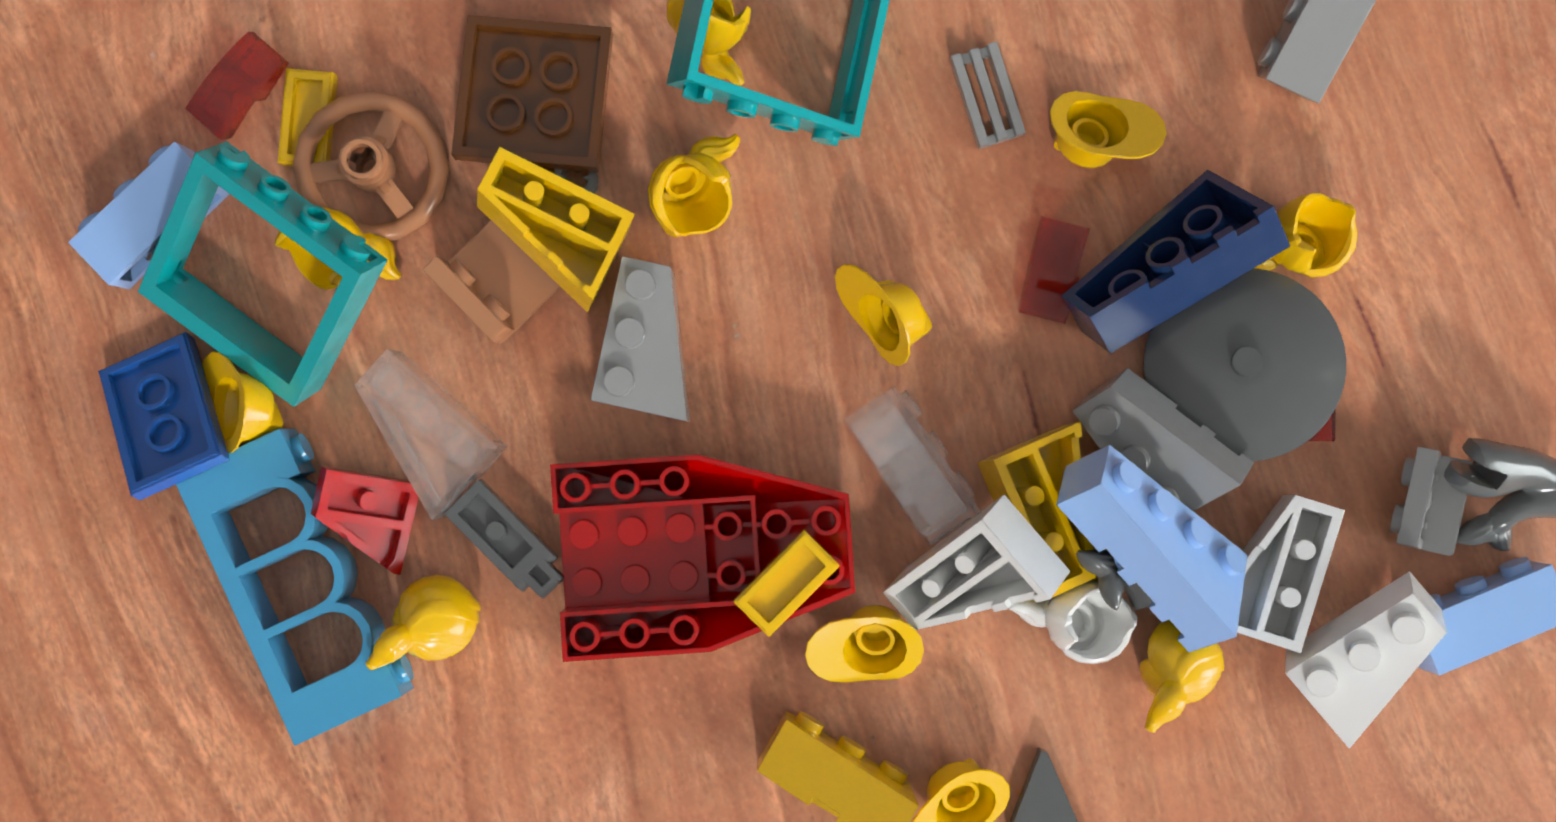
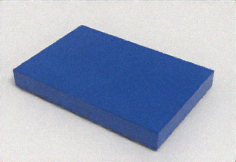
[98,332,230,500]

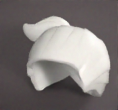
[1009,580,1138,664]

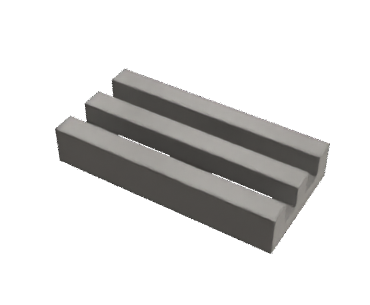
[949,41,1026,150]

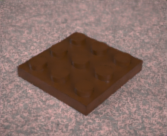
[451,15,613,173]

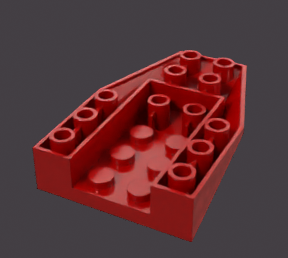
[550,455,855,662]

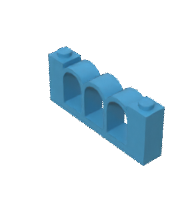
[176,428,414,746]

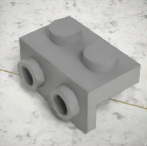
[1390,447,1472,556]

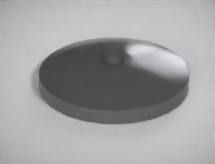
[1143,268,1346,462]

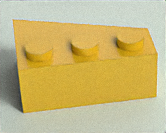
[757,711,919,822]

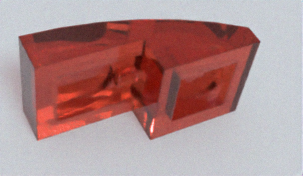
[185,32,289,140]
[1018,215,1090,324]

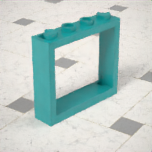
[666,0,890,146]
[138,141,388,407]

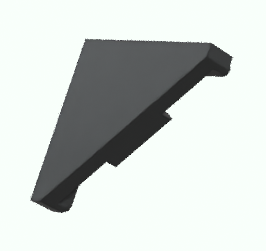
[1009,747,1078,822]

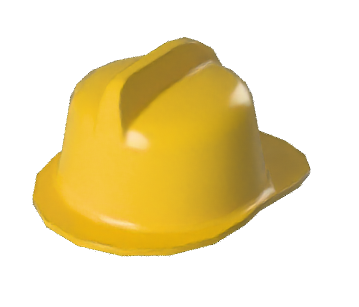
[1050,91,1167,168]
[835,264,932,366]
[202,352,284,453]
[805,605,924,682]
[912,758,1010,822]

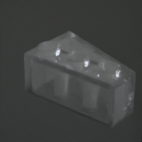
[354,349,508,520]
[843,387,982,545]

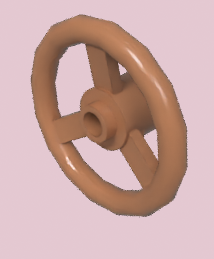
[293,91,449,241]

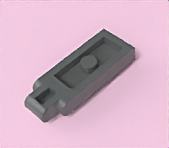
[444,479,565,599]

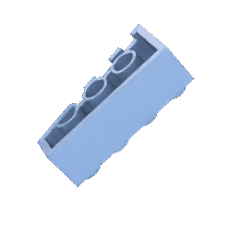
[1056,445,1248,652]

